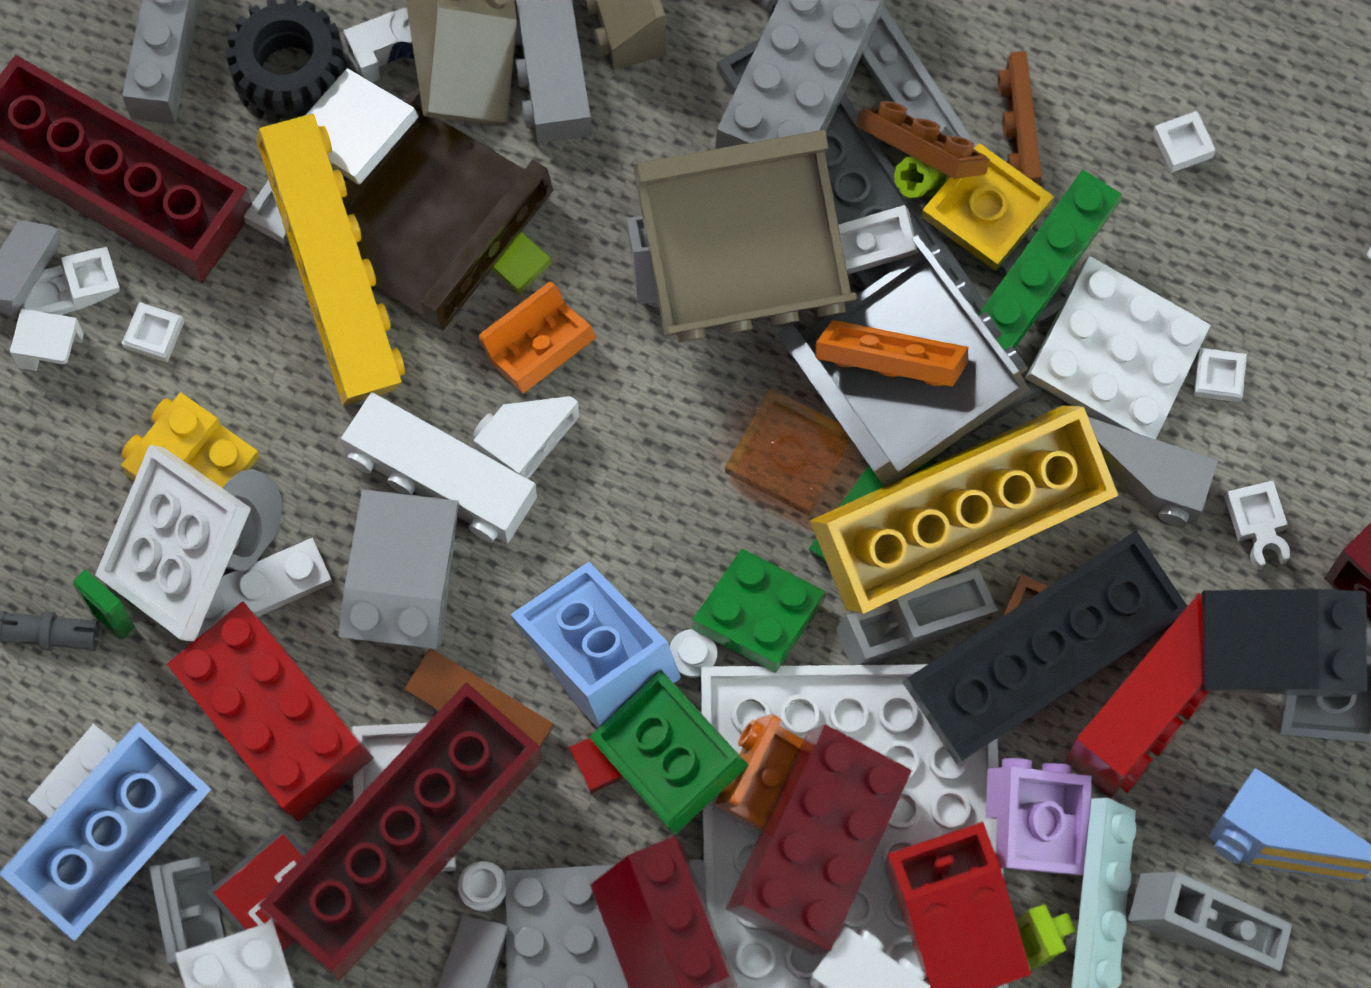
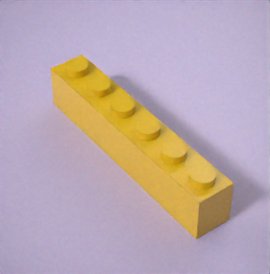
[256,113,405,406]

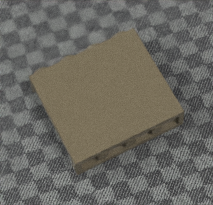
[633,130,857,343]

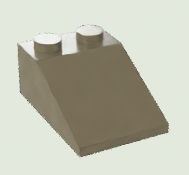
[406,0,517,126]

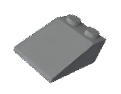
[338,489,459,649]

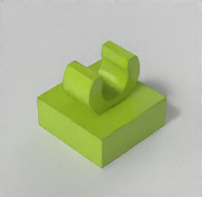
[1016,904,1076,970]

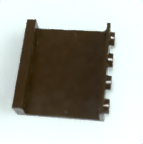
[342,89,554,331]

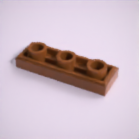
[997,51,1042,186]
[856,101,990,179]
[404,648,555,748]

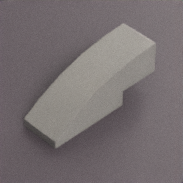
[835,568,998,665]

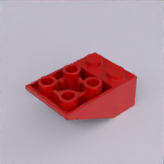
[884,822,1031,988]

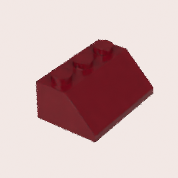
[590,836,738,988]

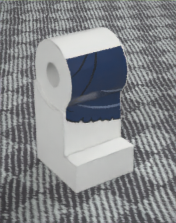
[343,7,414,82]

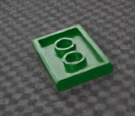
[589,669,749,835]

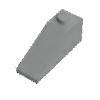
[1088,417,1218,527]
[1128,871,1292,972]

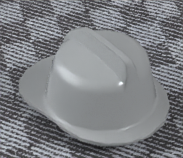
[223,469,283,571]

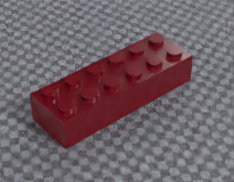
[0,54,252,283]
[258,682,543,982]

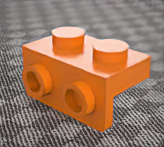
[479,282,597,394]
[714,714,804,832]

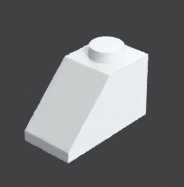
[473,396,579,479]

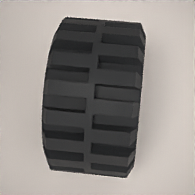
[226,0,347,124]

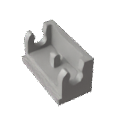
[149,857,225,972]

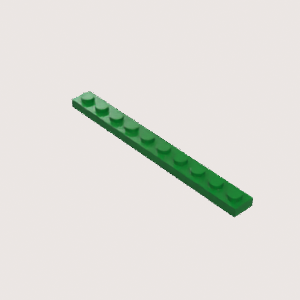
[809,169,1122,564]

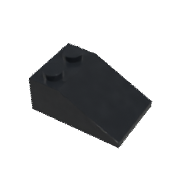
[1202,589,1367,697]

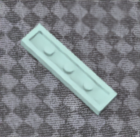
[1072,798,1136,988]

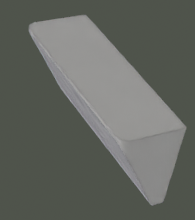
[0,220,61,317]
[437,916,509,988]

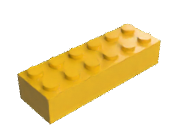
[810,406,1119,614]

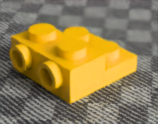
[121,392,260,488]

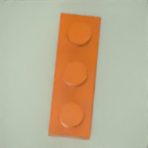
[816,320,969,387]

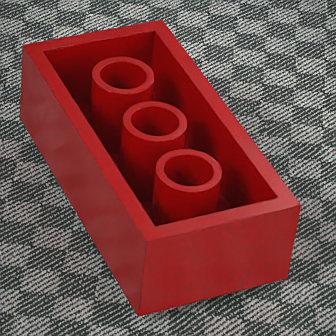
[1065,593,1210,799]
[167,601,374,822]

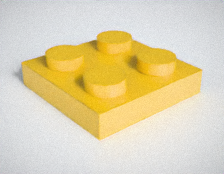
[921,143,1054,271]

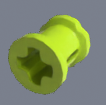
[894,156,950,198]

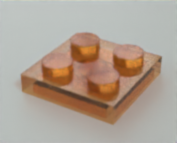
[725,388,851,516]

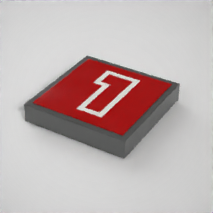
[207,827,306,958]

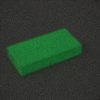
[73,569,135,639]

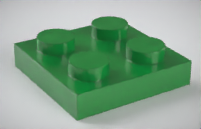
[692,548,825,673]

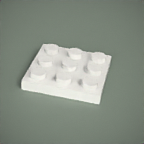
[1025,256,1210,439]
[95,445,251,641]

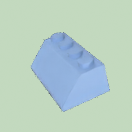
[0,722,212,941]

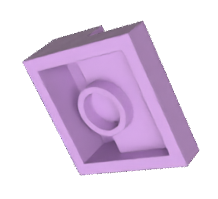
[986,758,1092,876]

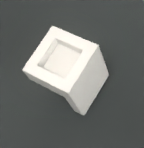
[10,309,84,371]

